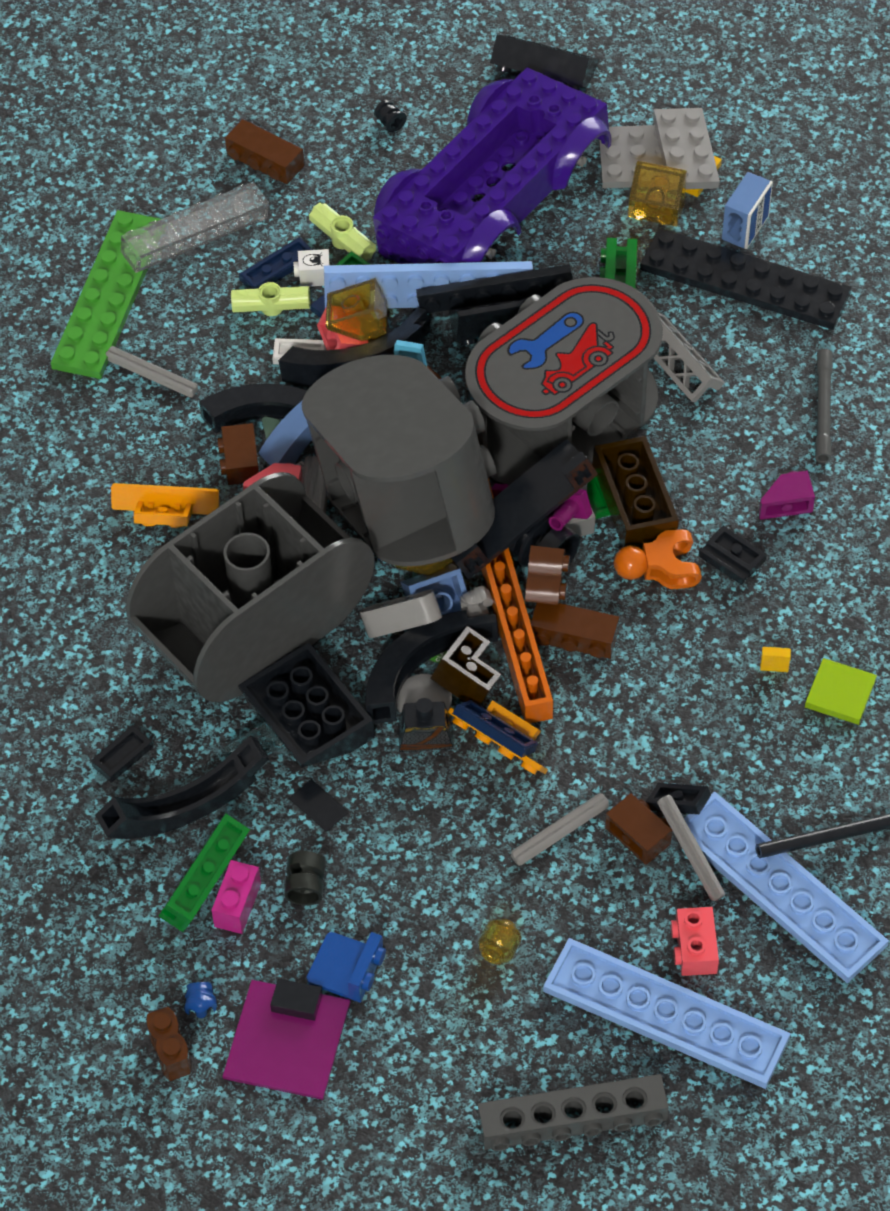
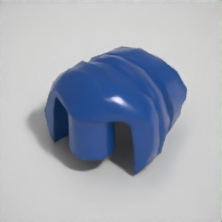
[184,982,217,1018]

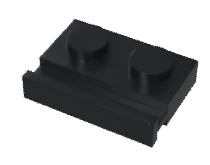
[698,525,767,585]

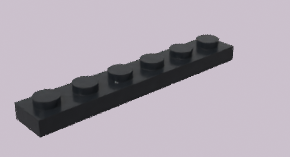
[416,264,574,313]

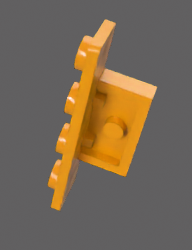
[111,483,219,528]
[448,700,548,775]

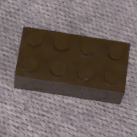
[592,436,679,547]

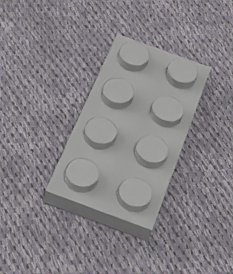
[652,108,720,190]

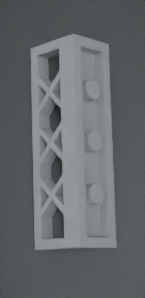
[654,313,725,403]

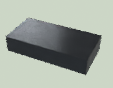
[91,725,153,783]

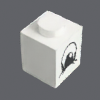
[293,249,330,287]

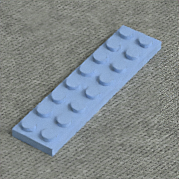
[324,261,533,309]
[684,792,889,984]
[543,938,791,1089]

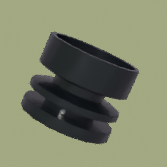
[509,515,580,573]

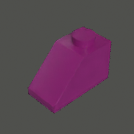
[759,470,815,520]

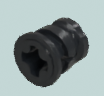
[374,100,407,133]

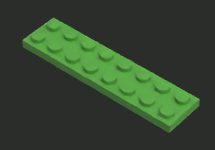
[51,210,166,379]

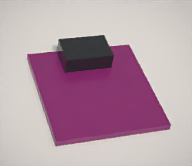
[222,978,351,1100]

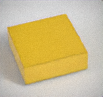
[760,647,791,672]

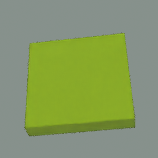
[805,658,877,725]

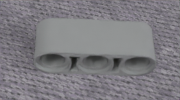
[359,590,442,638]

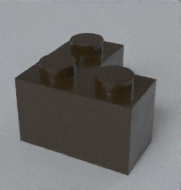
[430,626,501,706]

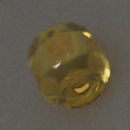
[478,919,522,965]

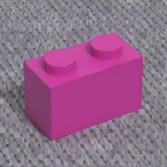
[211,860,261,934]

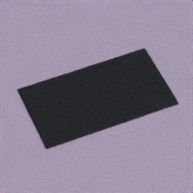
[288,779,349,832]

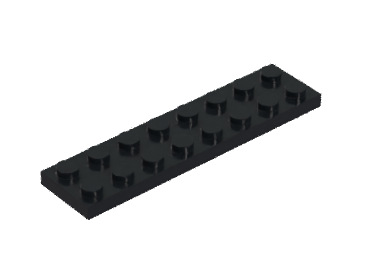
[640,228,852,330]

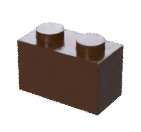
[217,423,259,485]
[605,793,672,865]

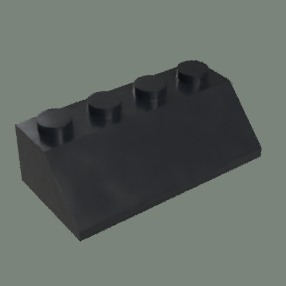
[490,34,599,90]

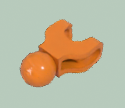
[614,529,702,589]

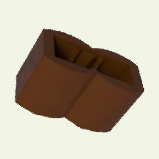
[525,545,570,605]
[146,1007,191,1081]

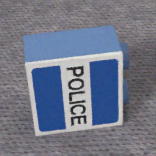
[722,172,773,249]

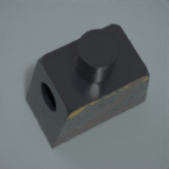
[398,698,453,752]

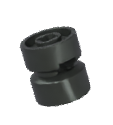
[284,851,326,906]

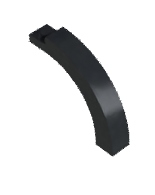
[278,307,430,386]
[199,384,307,434]
[366,610,498,724]
[95,736,269,839]

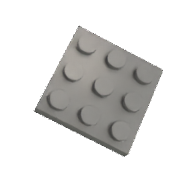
[599,125,668,188]

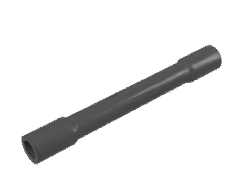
[815,349,833,463]

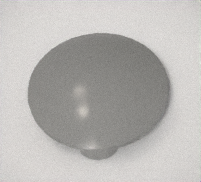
[396,674,452,713]

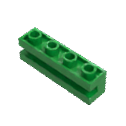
[600,238,638,288]
[159,814,250,932]

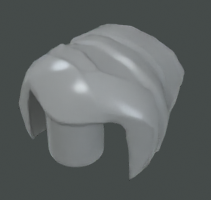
[460,586,493,617]

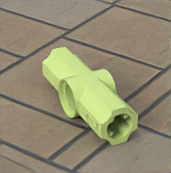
[309,203,376,261]
[231,282,311,316]

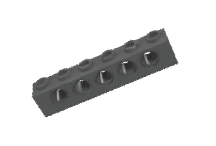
[478,1074,669,1151]

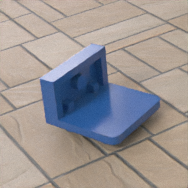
[307,932,386,1003]

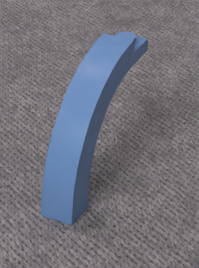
[258,401,312,465]

